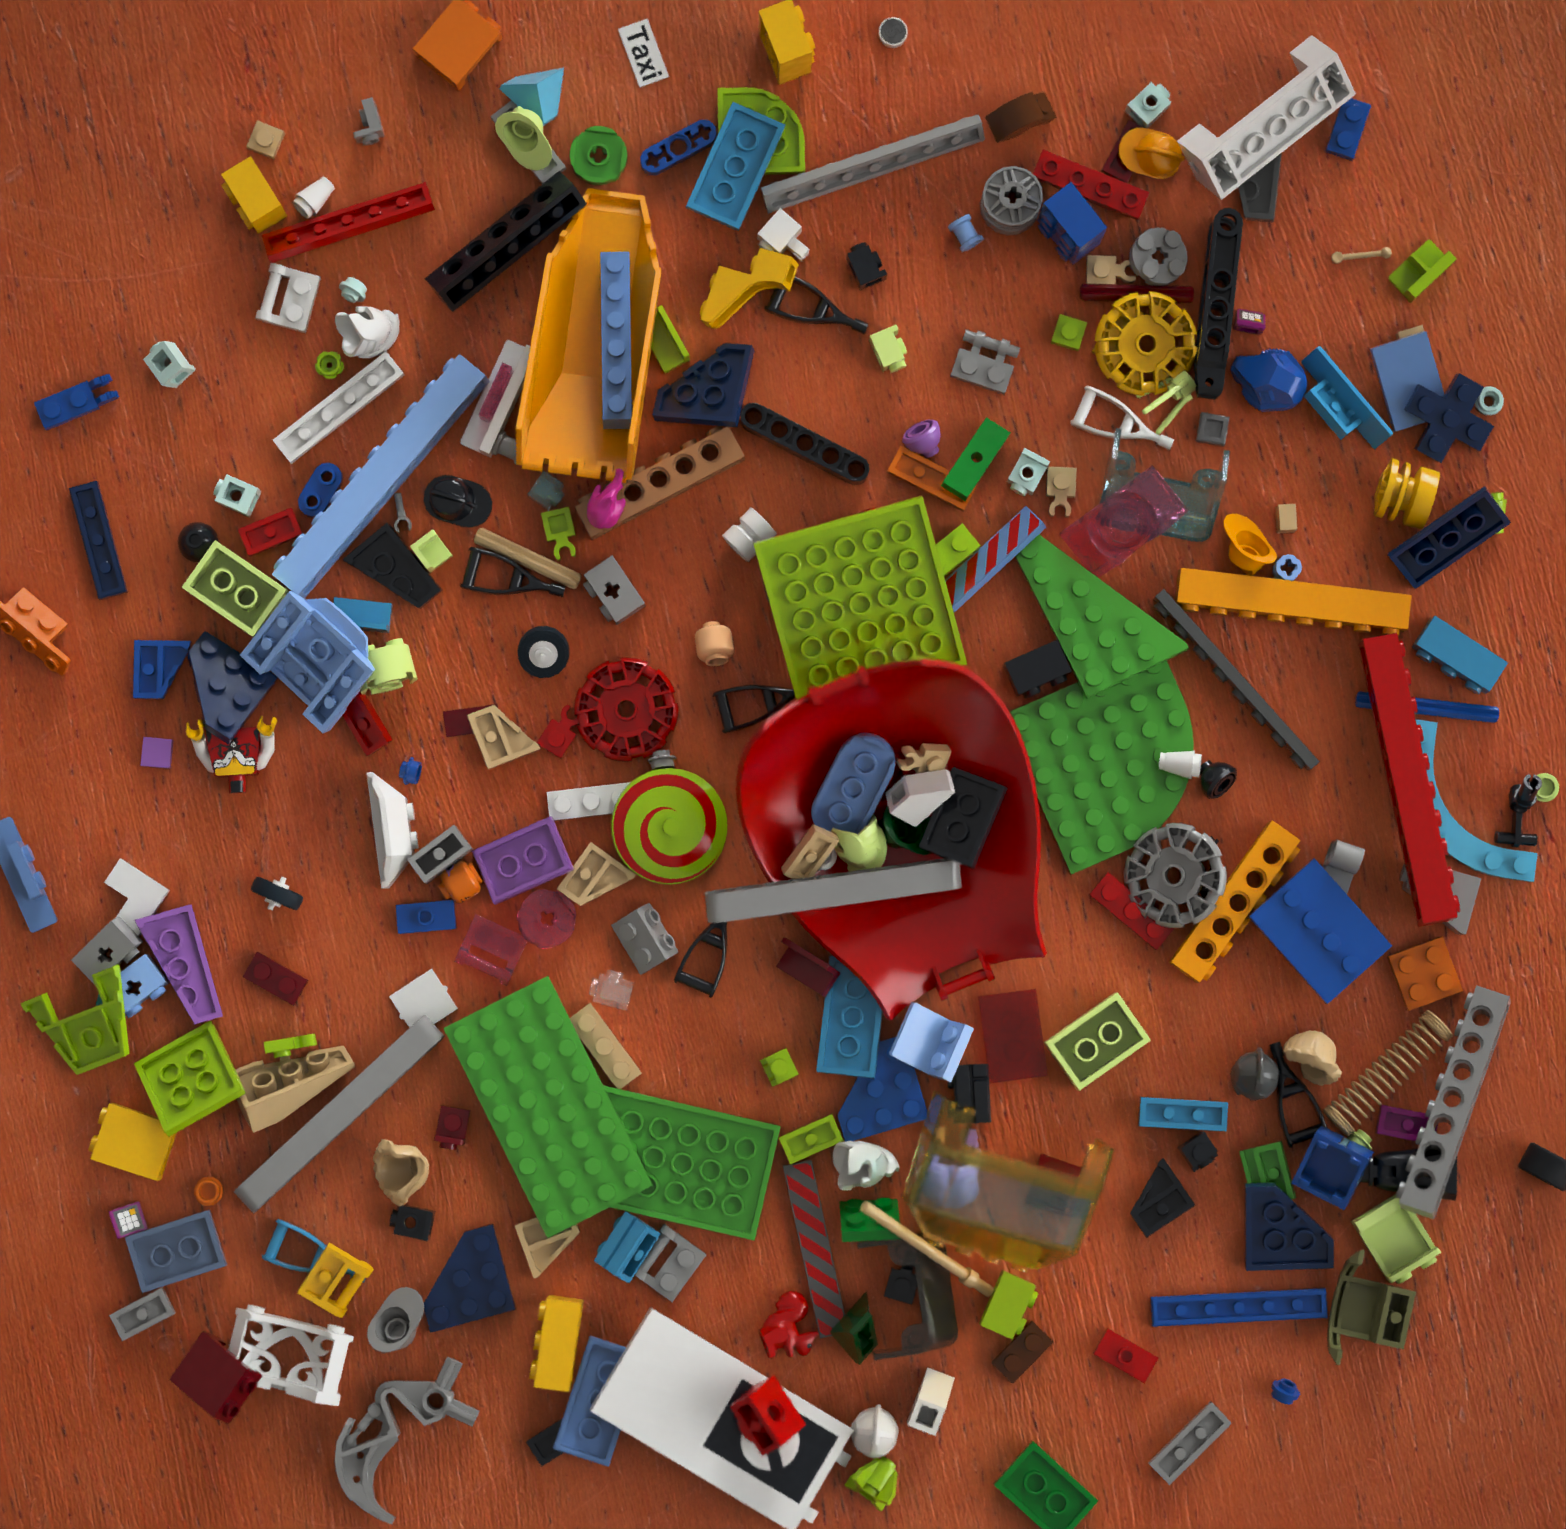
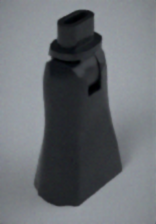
[1360,1149,1457,1201]

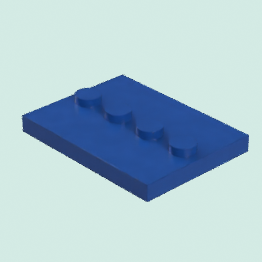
[1248,858,1392,1004]

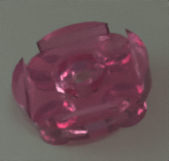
[517,889,576,949]

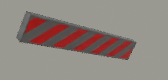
[783,1160,845,1338]

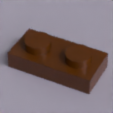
[991,1321,1053,1384]

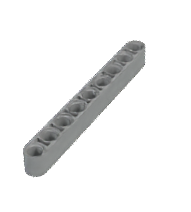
[704,858,962,923]
[234,1015,445,1213]

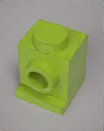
[760,1048,799,1087]

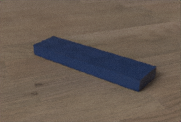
[69,481,128,600]

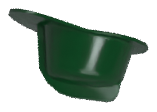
[878,805,932,855]

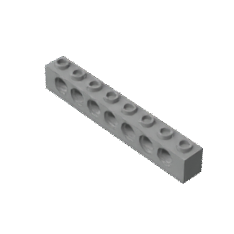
[1396,985,1511,1220]

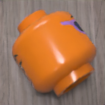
[438,860,483,904]

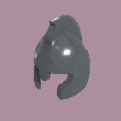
[1230,1047,1279,1101]

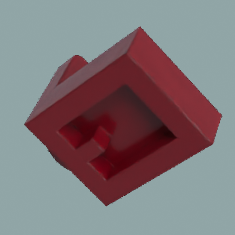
[434,1105,471,1150]

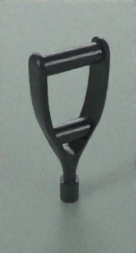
[764,277,869,334]
[460,547,566,597]
[713,685,795,733]
[674,922,727,998]
[1269,1041,1327,1148]

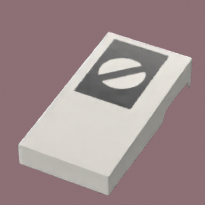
[590,1307,854,1529]

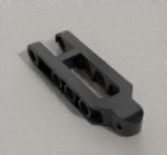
[1194,208,1243,399]

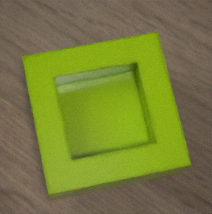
[1051,314,1087,351]

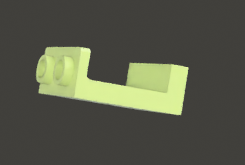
[1351,1193,1441,1284]

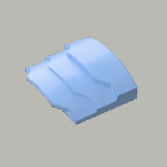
[240,591,375,733]

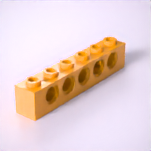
[1168,820,1301,983]

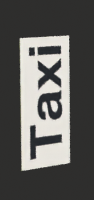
[618,19,669,87]

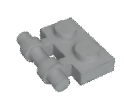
[950,330,1020,395]

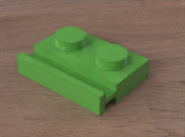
[1239,1141,1296,1199]

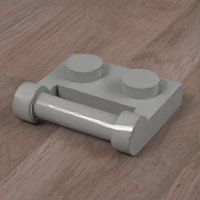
[635,1224,707,1302]

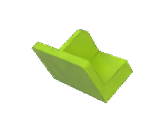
[1388,240,1457,303]

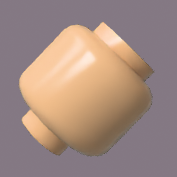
[694,621,734,666]

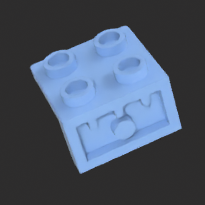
[889,1002,974,1082]

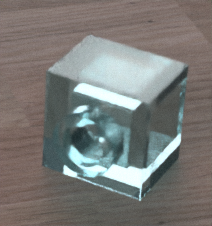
[528,471,565,510]

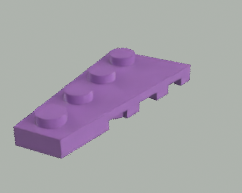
[134,904,223,1025]

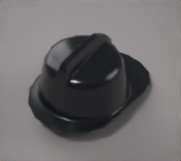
[423,475,492,528]

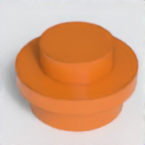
[194,1176,224,1206]

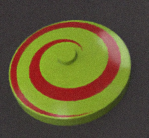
[611,768,727,885]

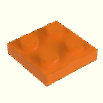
[1387,936,1463,1011]

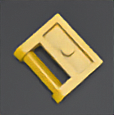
[297,1243,374,1318]

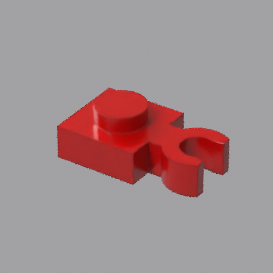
[536,704,579,759]

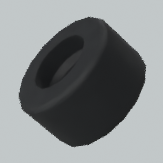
[1518,1142,1566,1191]

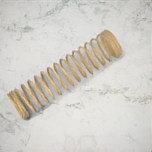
[1323,1010,1453,1136]

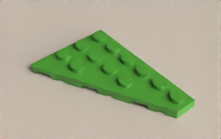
[1015,535,1189,699]

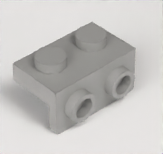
[611,903,678,975]

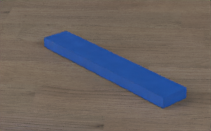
[1150,1288,1328,1327]

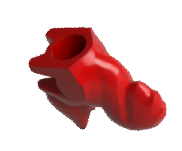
[759,1291,819,1358]

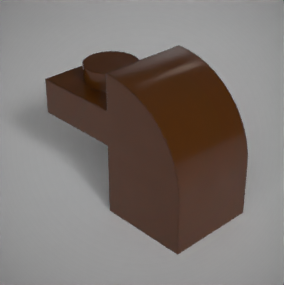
[985,92,1057,143]

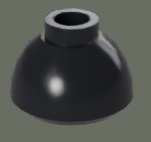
[178,522,219,562]
[1200,760,1237,799]

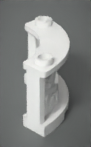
[228,1304,354,1406]

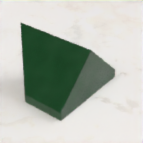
[830,1291,878,1365]

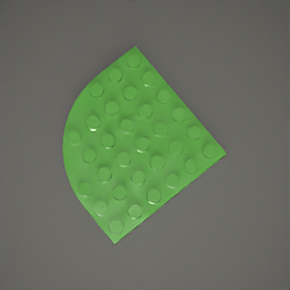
[1010,661,1194,875]

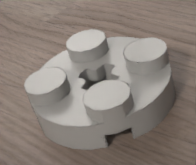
[1129,228,1188,286]

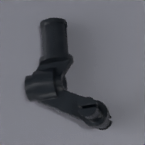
[1494,774,1542,847]

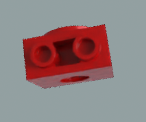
[730,1375,806,1456]

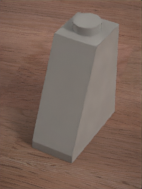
[1400,864,1481,935]

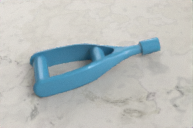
[262,1219,366,1283]

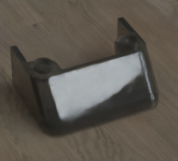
[856,1230,958,1360]

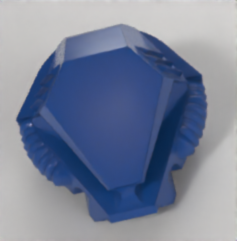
[1230,348,1307,412]

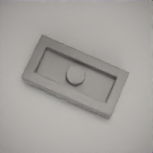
[109,1287,176,1341]

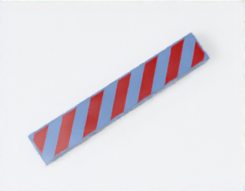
[945,506,1046,612]

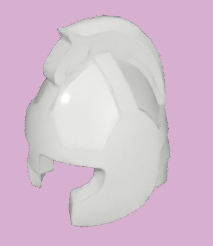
[335,306,400,358]
[832,1141,900,1190]
[851,1404,899,1458]

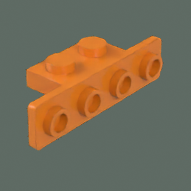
[0,587,71,676]

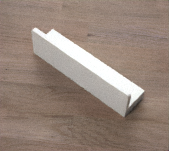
[460,340,530,458]

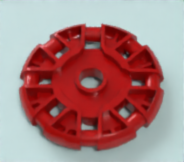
[574,657,679,762]

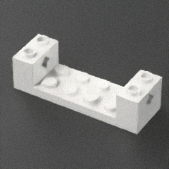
[1177,35,1356,200]

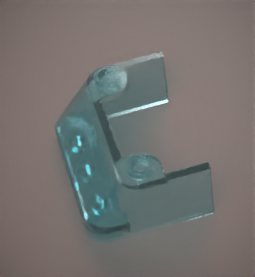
[1098,428,1230,542]

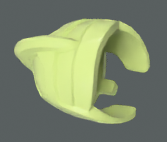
[831,815,887,871]

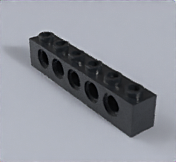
[425,171,587,312]

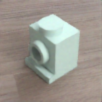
[1125,82,1171,128]
[143,341,196,388]
[1007,448,1050,496]
[213,474,262,518]

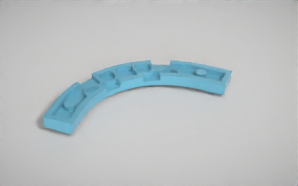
[1416,719,1538,882]

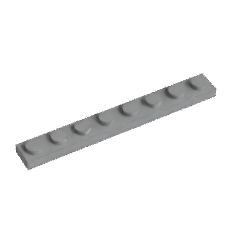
[761,114,985,214]

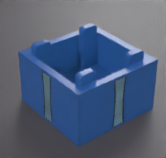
[1291,1125,1374,1210]

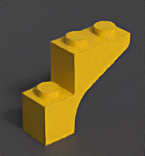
[700,248,799,329]

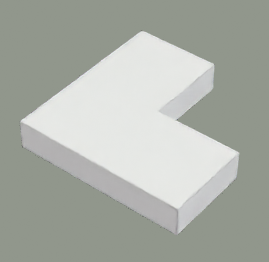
[104,858,170,937]

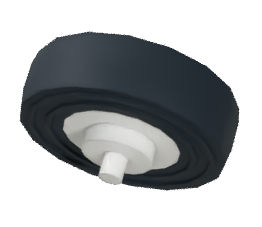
[517,626,569,678]
[251,876,303,911]

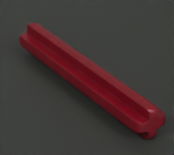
[1080,284,1194,303]

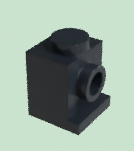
[847,242,887,290]
[1177,1131,1218,1172]
[390,1205,436,1241]

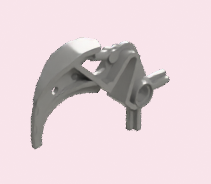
[335,1356,480,1525]

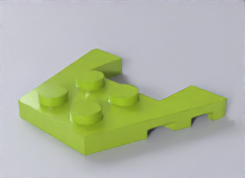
[20,964,130,1075]

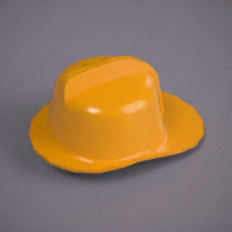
[1119,127,1185,179]
[1223,513,1277,576]

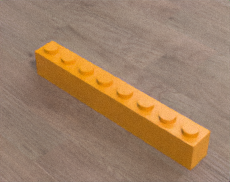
[1175,568,1412,636]

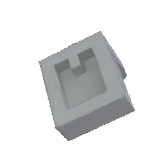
[353,97,385,145]

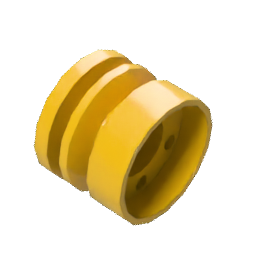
[1374,458,1440,530]

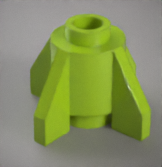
[845,1457,898,1512]

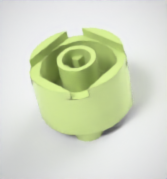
[360,638,418,695]

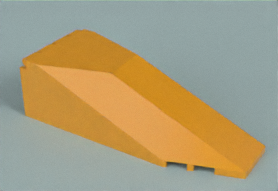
[516,188,661,483]

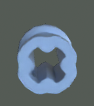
[947,214,984,252]
[1272,554,1302,581]

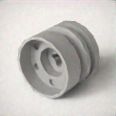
[980,166,1043,236]

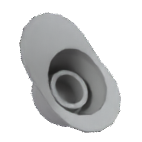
[367,1287,424,1353]

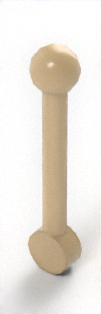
[1331,247,1392,264]

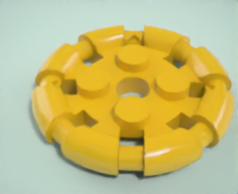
[1095,291,1197,396]

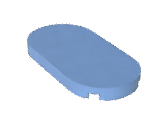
[811,733,895,834]

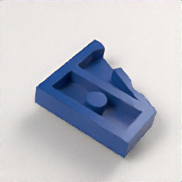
[133,640,192,699]

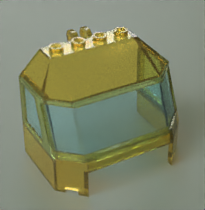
[902,1091,1114,1273]

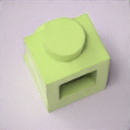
[869,325,907,373]

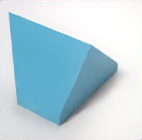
[499,68,564,126]

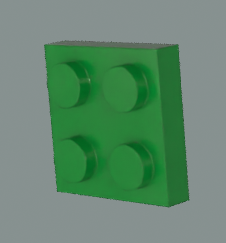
[839,1197,901,1242]

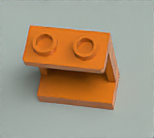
[412,0,503,91]

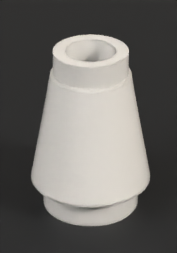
[292,176,335,219]
[1159,751,1202,779]

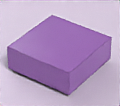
[140,737,174,769]

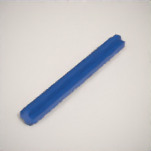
[1355,691,1499,723]

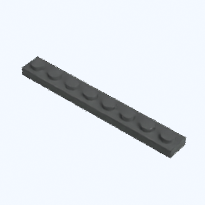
[1153,589,1320,771]

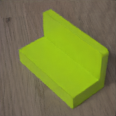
[651,305,690,374]

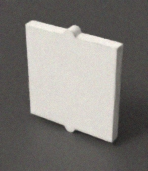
[389,969,458,1028]

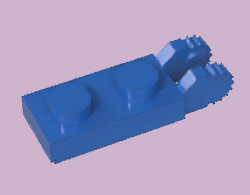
[34,374,119,430]

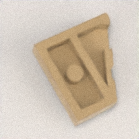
[557,842,636,906]

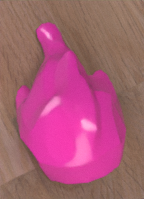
[587,469,626,529]

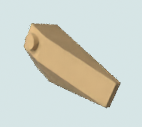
[235,1045,355,1133]

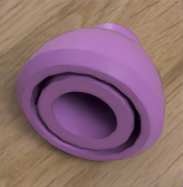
[902,419,941,458]

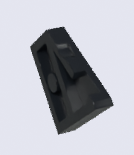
[1130,1158,1195,1238]

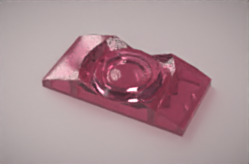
[1060,465,1188,577]

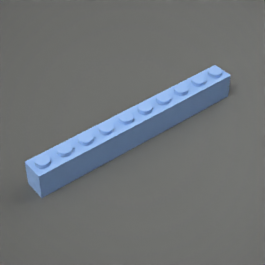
[272,354,490,599]

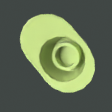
[495,106,552,171]

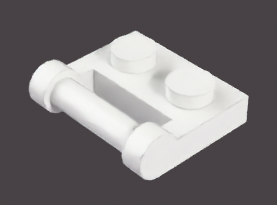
[255,263,321,333]

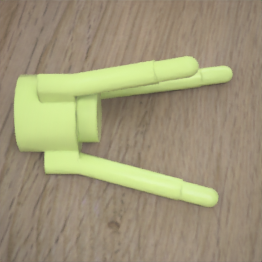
[1135,371,1196,435]

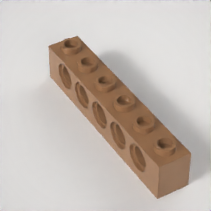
[575,426,745,540]

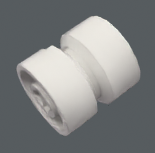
[722,508,777,562]

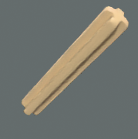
[474,528,581,589]

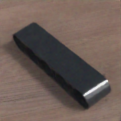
[740,403,869,485]

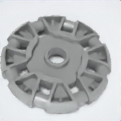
[1124,823,1227,928]

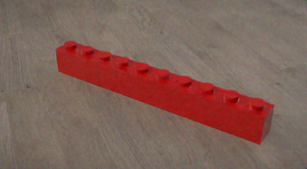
[1358,633,1460,927]

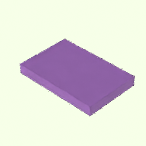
[472,816,574,905]

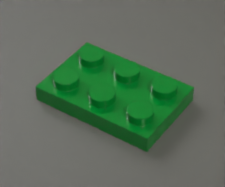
[994,1440,1098,1529]

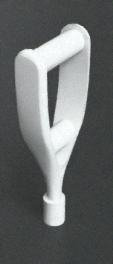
[1070,386,1174,450]

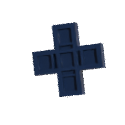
[1404,373,1494,463]

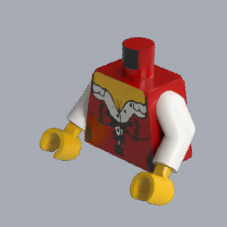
[186,715,277,794]

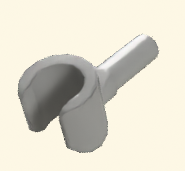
[394,493,412,533]

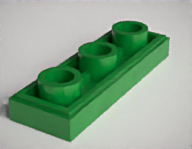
[941,417,1011,501]

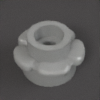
[648,750,677,770]

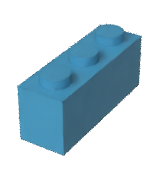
[1412,616,1508,695]

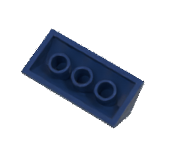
[1388,486,1511,589]

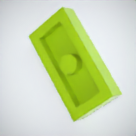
[778,1114,844,1164]

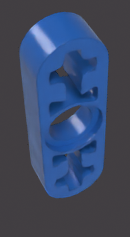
[640,120,717,175]

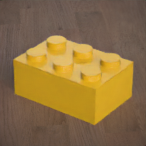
[759,0,815,85]
[529,1295,584,1392]

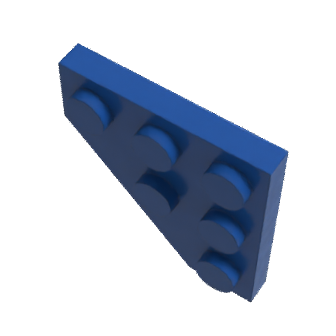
[837,1037,929,1142]

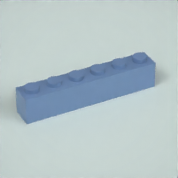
[600,251,632,429]

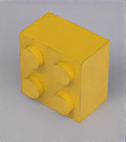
[221,156,288,234]

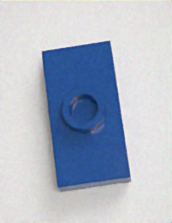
[396,900,457,934]

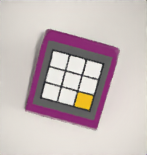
[1233,309,1266,335]
[109,1201,149,1239]

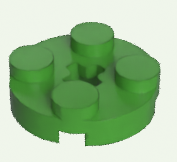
[570,126,628,185]

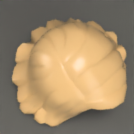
[1283,1031,1342,1086]
[373,1139,429,1206]

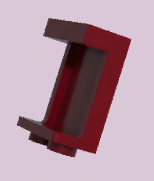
[169,1331,262,1423]

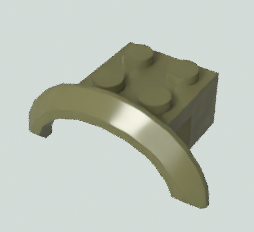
[1327,1250,1416,1365]

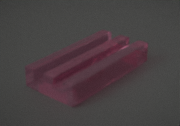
[478,362,514,423]

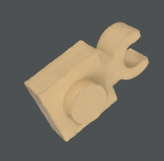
[1086,255,1136,284]
[1046,466,1077,518]
[896,744,952,773]

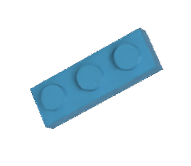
[1138,1097,1228,1131]

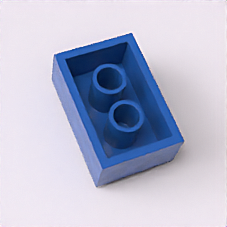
[1038,182,1107,265]

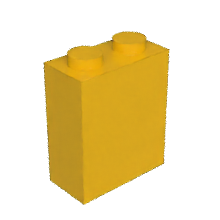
[89,1103,177,1181]

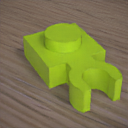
[541,507,576,561]
[263,1034,317,1058]

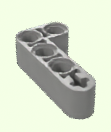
[1322,840,1365,894]

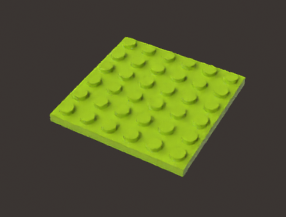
[753,496,967,700]

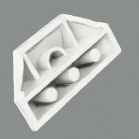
[366,772,419,889]

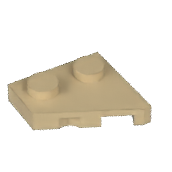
[467,705,540,770]
[515,1217,580,1278]

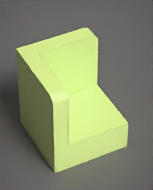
[410,530,453,573]

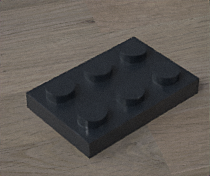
[919,767,1008,869]

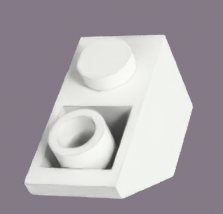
[885,769,955,827]
[907,1367,955,1436]

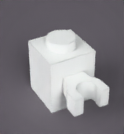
[757,208,809,262]

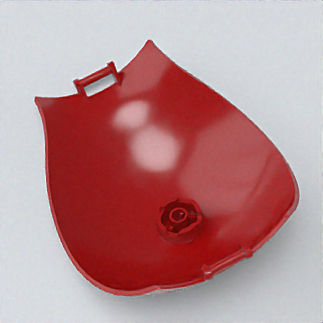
[736,659,1047,1020]

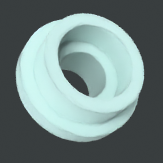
[339,277,367,303]
[1475,386,1504,416]

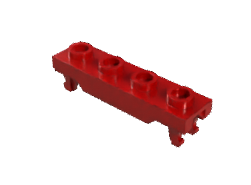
[1033,149,1150,220]

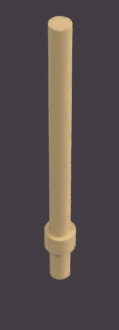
[860,1201,994,1297]

